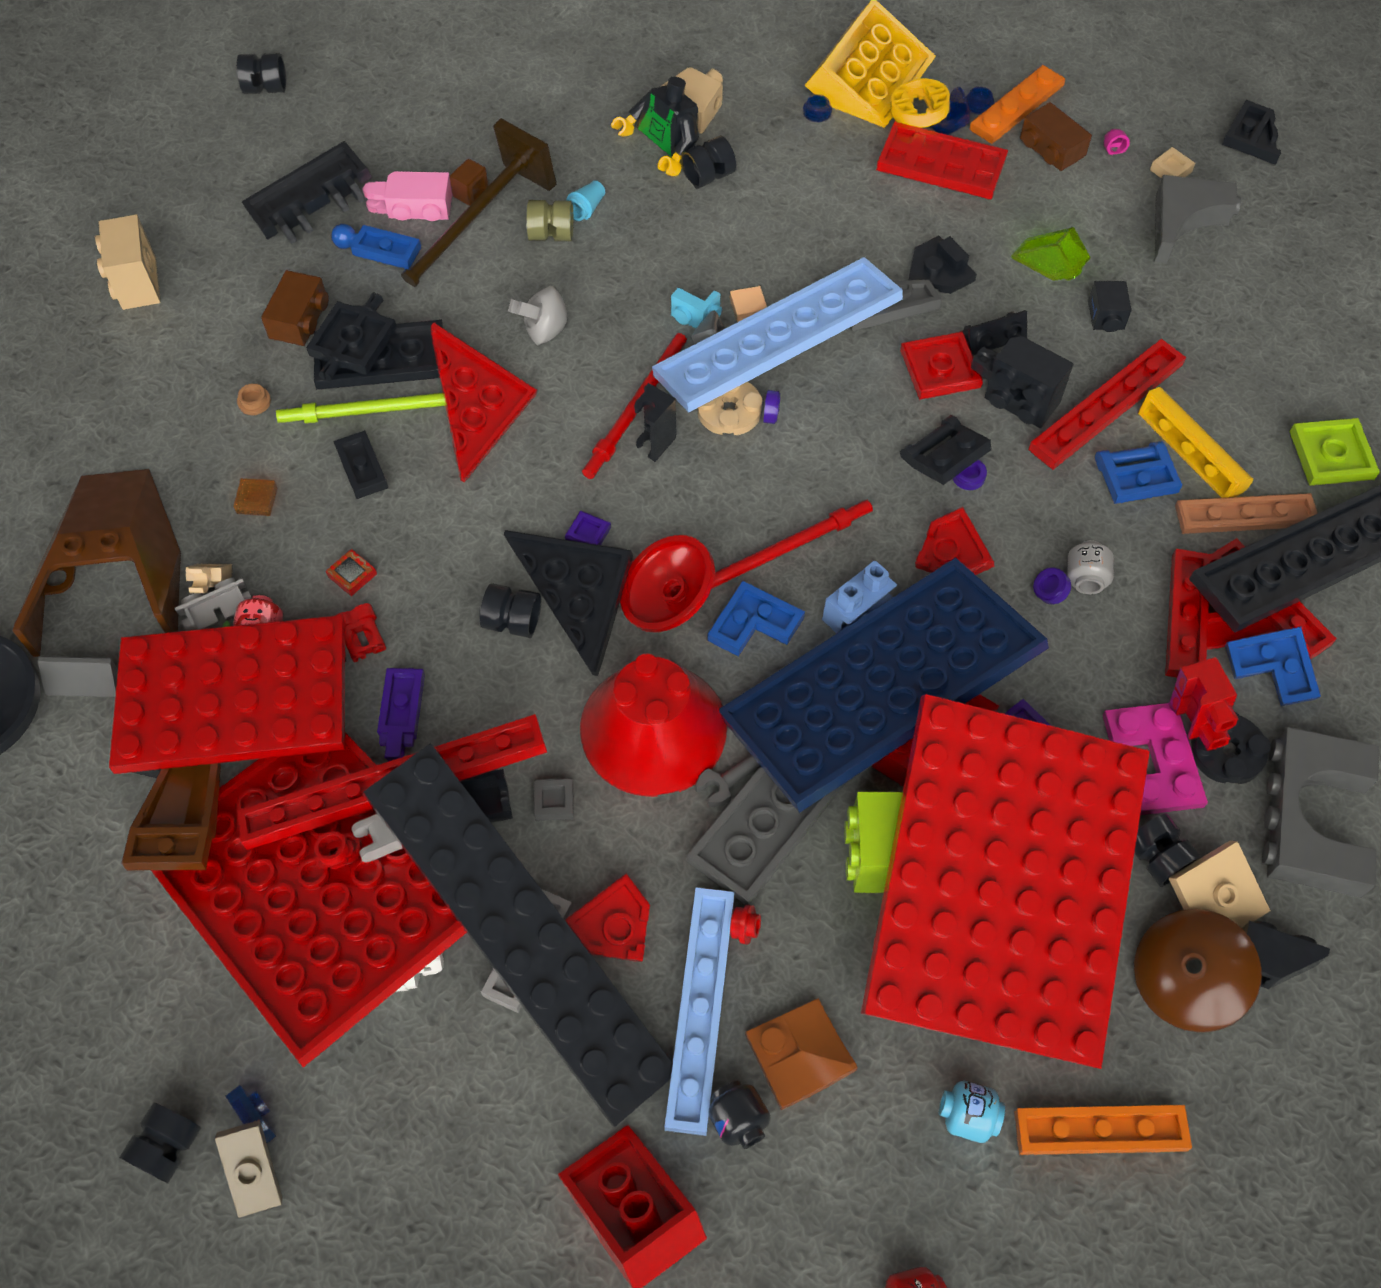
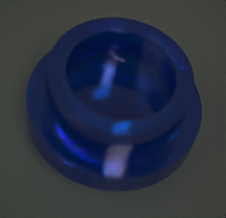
[965,87,994,114]
[803,95,832,122]

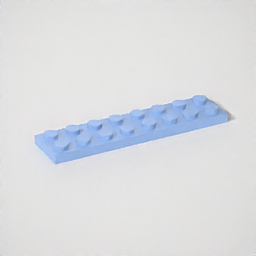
[652,257,903,413]

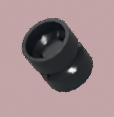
[237,53,286,94]
[681,135,737,189]
[480,583,542,638]
[1134,813,1202,887]
[119,1102,201,1184]

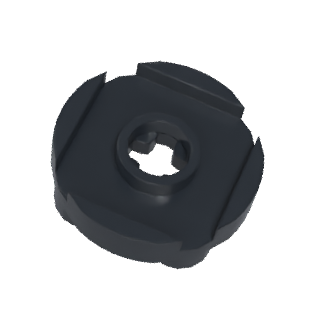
[1191,711,1271,784]

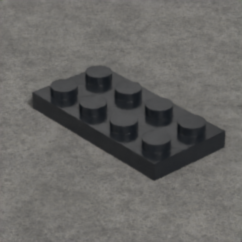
[314,319,444,390]

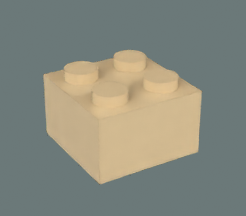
[95,214,160,310]

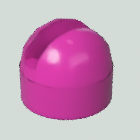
[1104,129,1130,155]

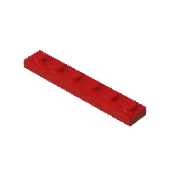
[1028,339,1186,470]

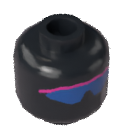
[708,1081,771,1149]

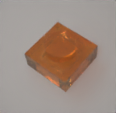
[233,478,277,516]

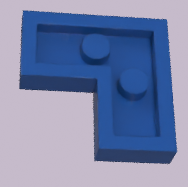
[707,581,805,657]
[1225,627,1321,706]

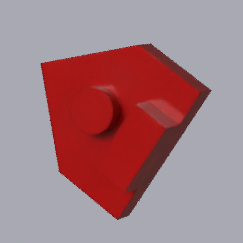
[915,507,995,575]
[565,873,650,962]

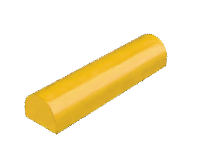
[1138,387,1253,498]

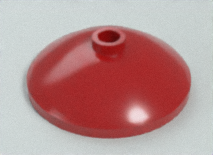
[620,535,715,632]

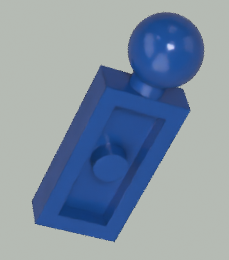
[331,224,421,269]

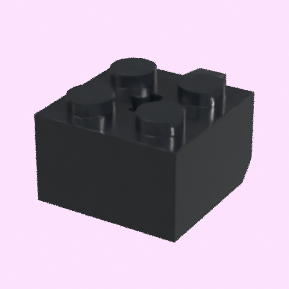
[971,336,1074,429]

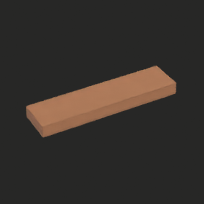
[1175,493,1318,534]

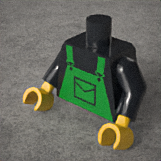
[611,77,699,176]

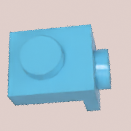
[671,288,722,328]

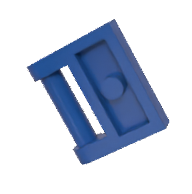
[1095,441,1182,504]

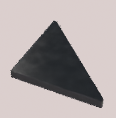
[504,530,633,676]

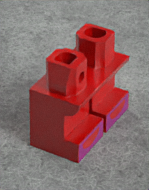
[1169,657,1238,751]

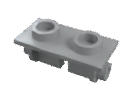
[175,578,252,631]

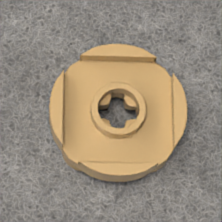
[697,382,763,435]

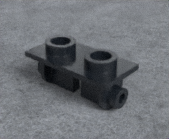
[960,310,1027,356]

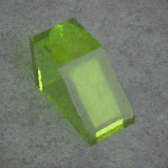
[1011,227,1091,281]

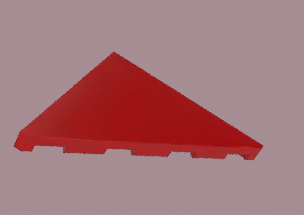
[431,323,537,483]

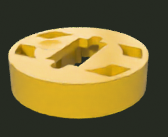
[891,78,950,128]

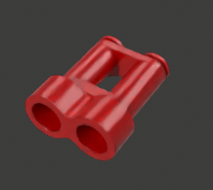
[335,603,386,663]

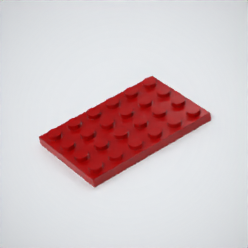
[109,615,345,774]

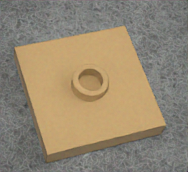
[1169,841,1270,928]

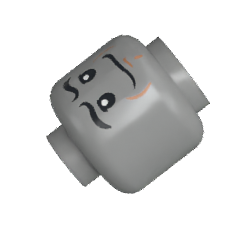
[1067,540,1114,595]

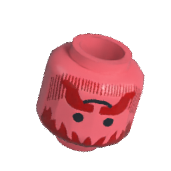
[233,595,283,626]

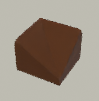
[449,159,488,206]

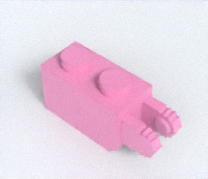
[362,171,452,221]

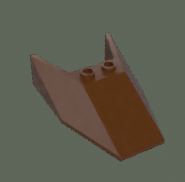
[12,469,181,657]

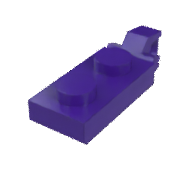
[377,668,425,762]

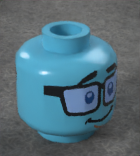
[939,1081,1005,1143]

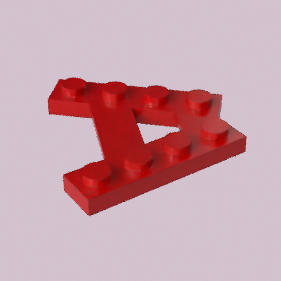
[1165,538,1337,678]

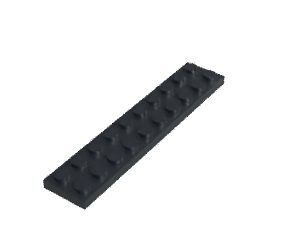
[363,743,673,1127]

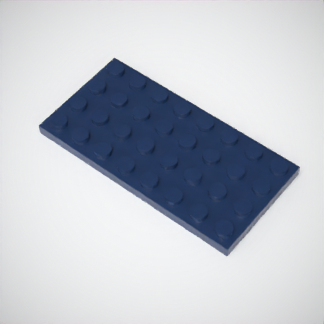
[719,558,1049,813]

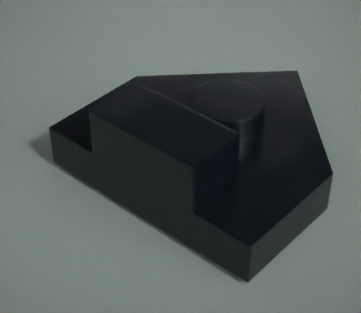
[909,235,977,294]

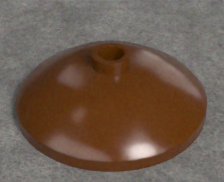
[1134,909,1262,1033]

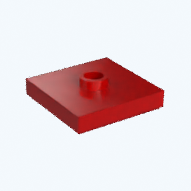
[900,331,983,400]

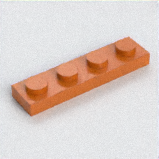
[969,65,1066,144]
[1014,1105,1192,1155]

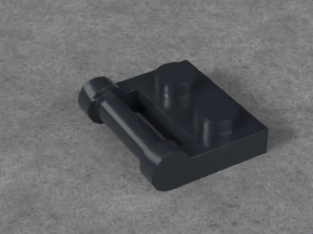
[900,415,992,485]

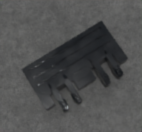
[241,141,372,244]

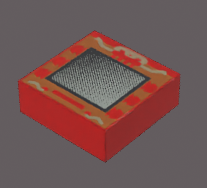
[326,549,377,597]

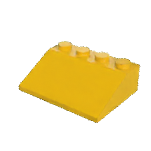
[805,0,936,128]

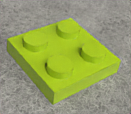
[1290,418,1380,486]

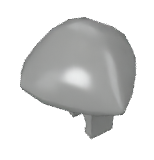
[508,285,567,345]

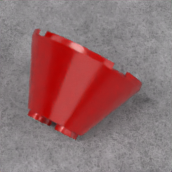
[580,654,727,797]

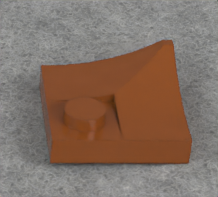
[745,998,858,1110]

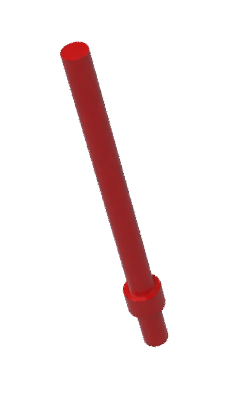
[582,333,687,479]
[712,499,873,589]

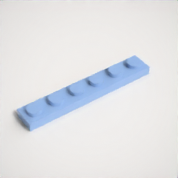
[665,887,735,1136]

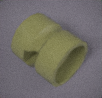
[527,200,574,241]

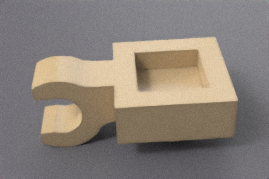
[186,564,232,593]

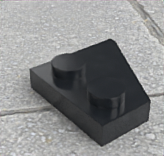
[1222,100,1281,165]

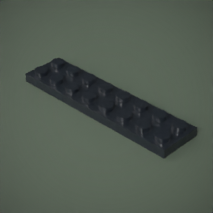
[1189,485,1381,633]

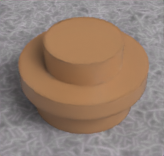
[237,384,271,415]

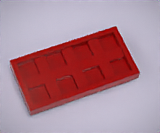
[877,122,1008,200]

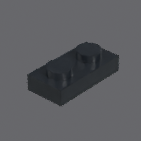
[333,430,389,499]

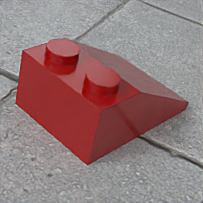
[558,1125,707,1288]

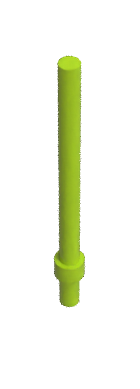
[276,393,445,424]

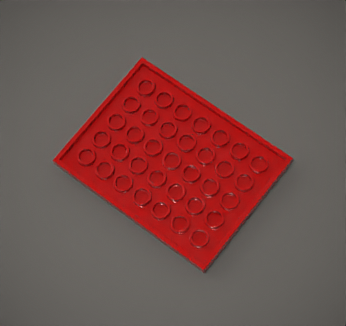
[861,694,1150,1069]
[151,732,467,1068]

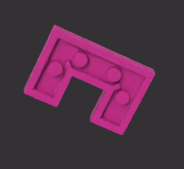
[1102,703,1208,815]

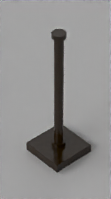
[401,118,557,287]

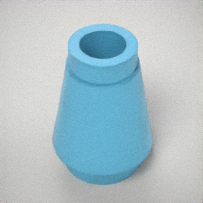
[566,181,605,221]

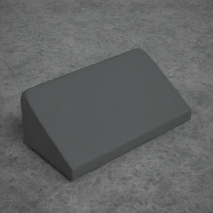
[37,656,118,697]

